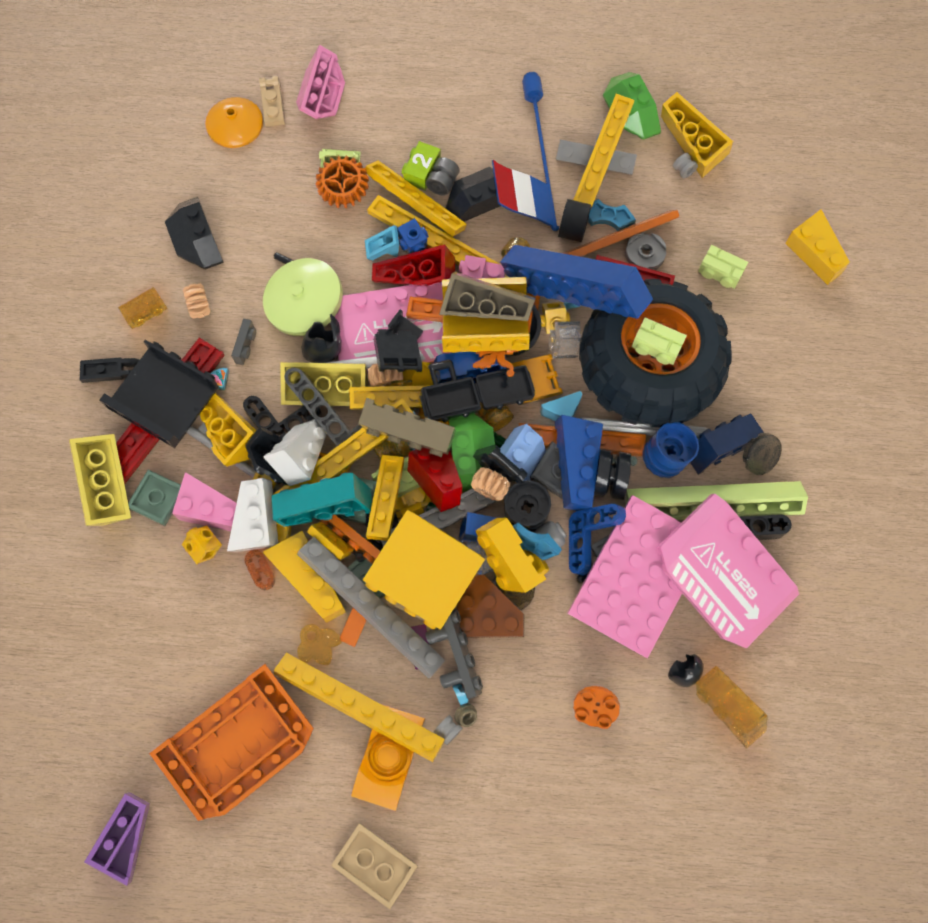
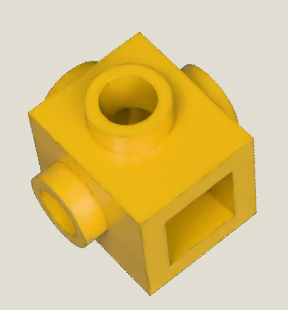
[540,301,570,335]
[181,525,222,564]

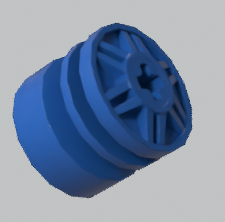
[642,422,699,478]

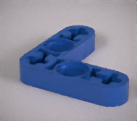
[569,504,626,576]

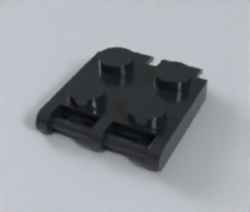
[373,329,422,372]

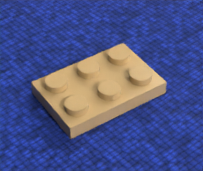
[331,823,418,909]

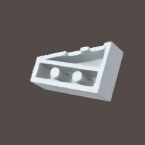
[264,419,326,486]
[227,478,278,552]

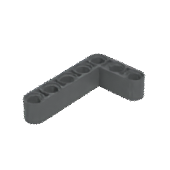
[284,368,362,446]

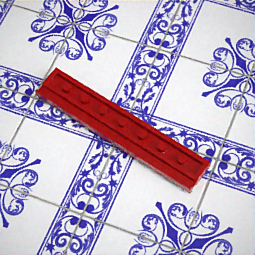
[116,337,225,485]

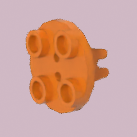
[573,686,620,729]

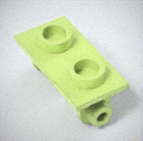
[319,149,361,168]

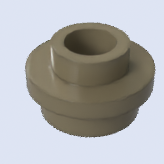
[454,704,477,727]

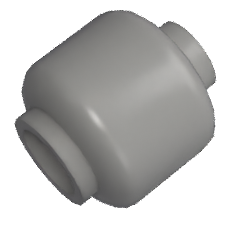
[534,521,567,547]

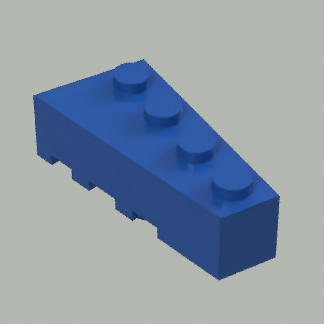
[555,415,603,511]

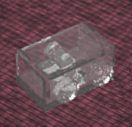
[548,321,581,359]

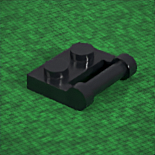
[473,445,528,483]

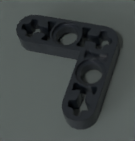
[243,396,322,438]

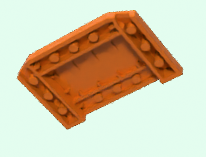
[149,664,314,821]

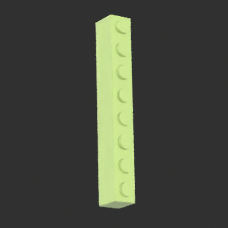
[625,481,808,520]

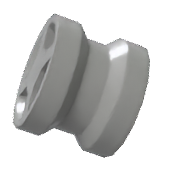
[673,153,698,178]
[434,715,463,745]

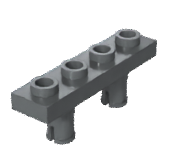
[426,608,483,699]

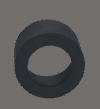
[558,199,591,243]

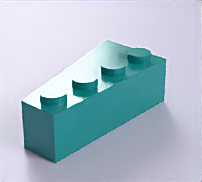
[272,473,372,527]

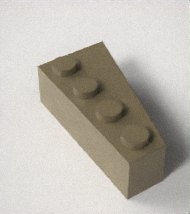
[439,272,536,321]
[358,398,456,457]

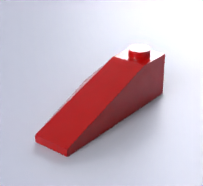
[372,244,455,286]

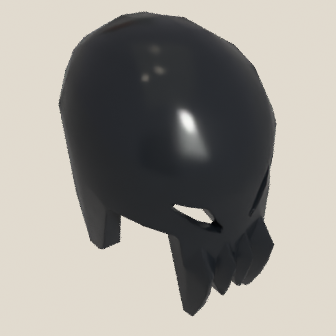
[301,314,342,363]

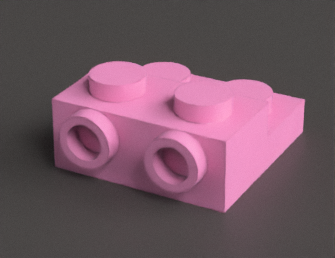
[459,255,505,279]

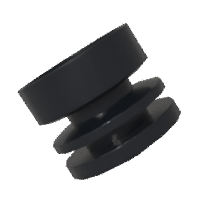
[504,480,551,532]

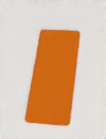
[339,608,366,647]

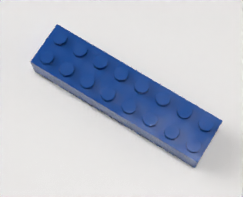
[500,245,653,319]

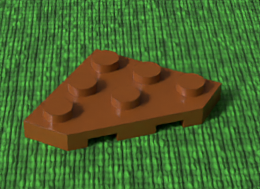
[457,570,525,638]

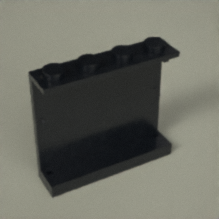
[99,339,219,449]

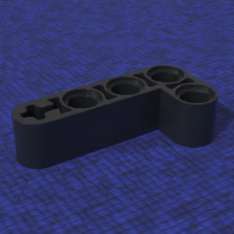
[739,515,792,540]

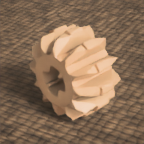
[183,283,210,319]
[368,364,403,387]
[471,467,510,501]

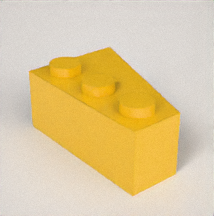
[785,209,850,285]

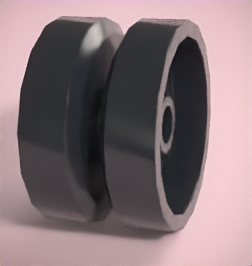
[594,448,631,500]

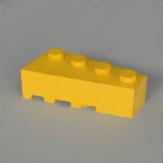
[661,92,733,178]
[263,531,346,623]

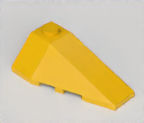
[199,392,257,467]

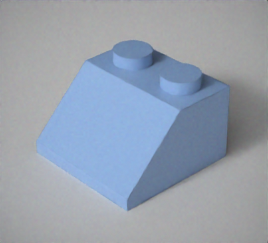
[500,424,546,483]

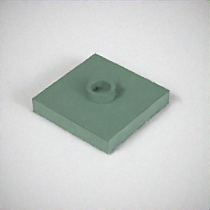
[128,469,181,526]

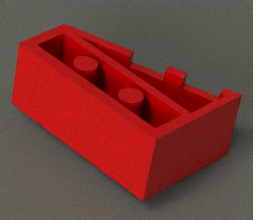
[407,447,462,512]

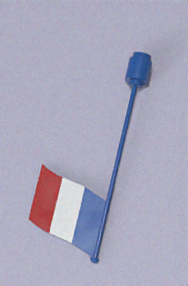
[492,72,559,231]

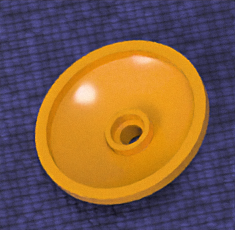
[205,97,263,148]

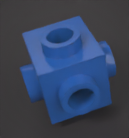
[397,218,429,254]

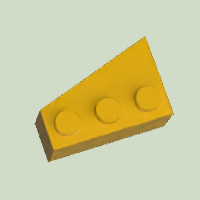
[475,518,546,593]

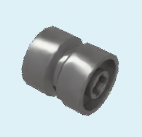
[426,157,460,196]

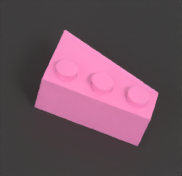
[172,472,237,531]

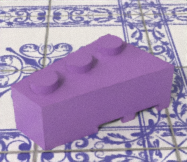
[84,792,150,886]

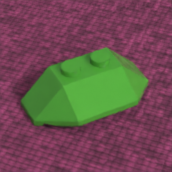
[603,72,661,140]
[448,413,495,494]

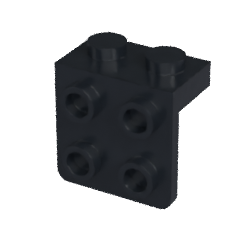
[245,426,288,485]

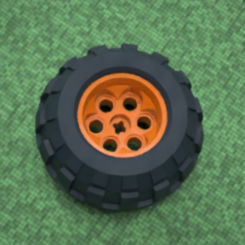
[579,279,732,428]

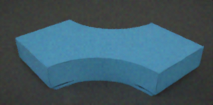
[588,199,636,231]
[512,523,562,560]

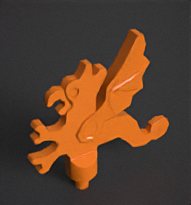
[473,350,519,377]

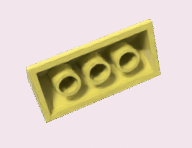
[280,362,368,406]
[69,434,131,526]

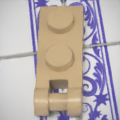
[259,76,285,127]

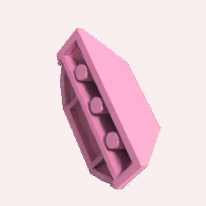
[296,45,345,119]

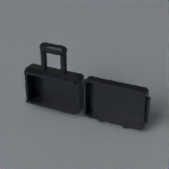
[419,360,535,422]

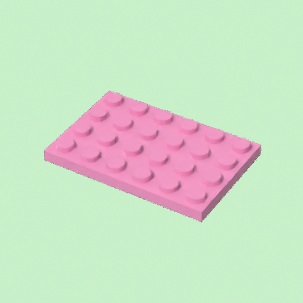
[567,495,682,658]

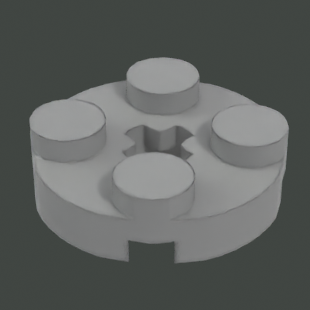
[625,232,666,270]

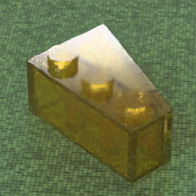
[696,666,768,749]

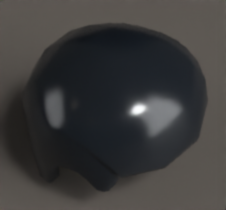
[668,654,704,687]

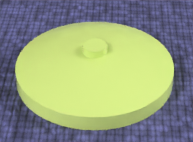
[263,258,343,336]

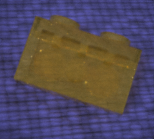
[118,287,168,329]

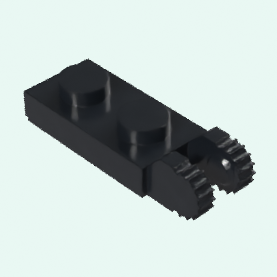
[79,357,139,383]

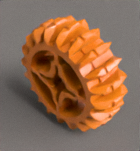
[316,155,369,209]

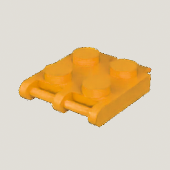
[507,354,563,404]

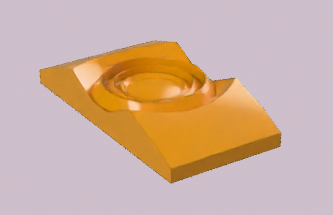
[351,704,425,811]

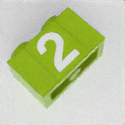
[402,141,441,191]

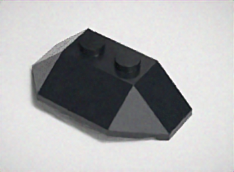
[445,167,501,222]
[165,197,224,269]

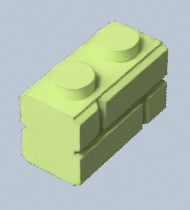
[698,245,748,289]
[632,317,687,365]

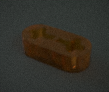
[244,550,275,590]

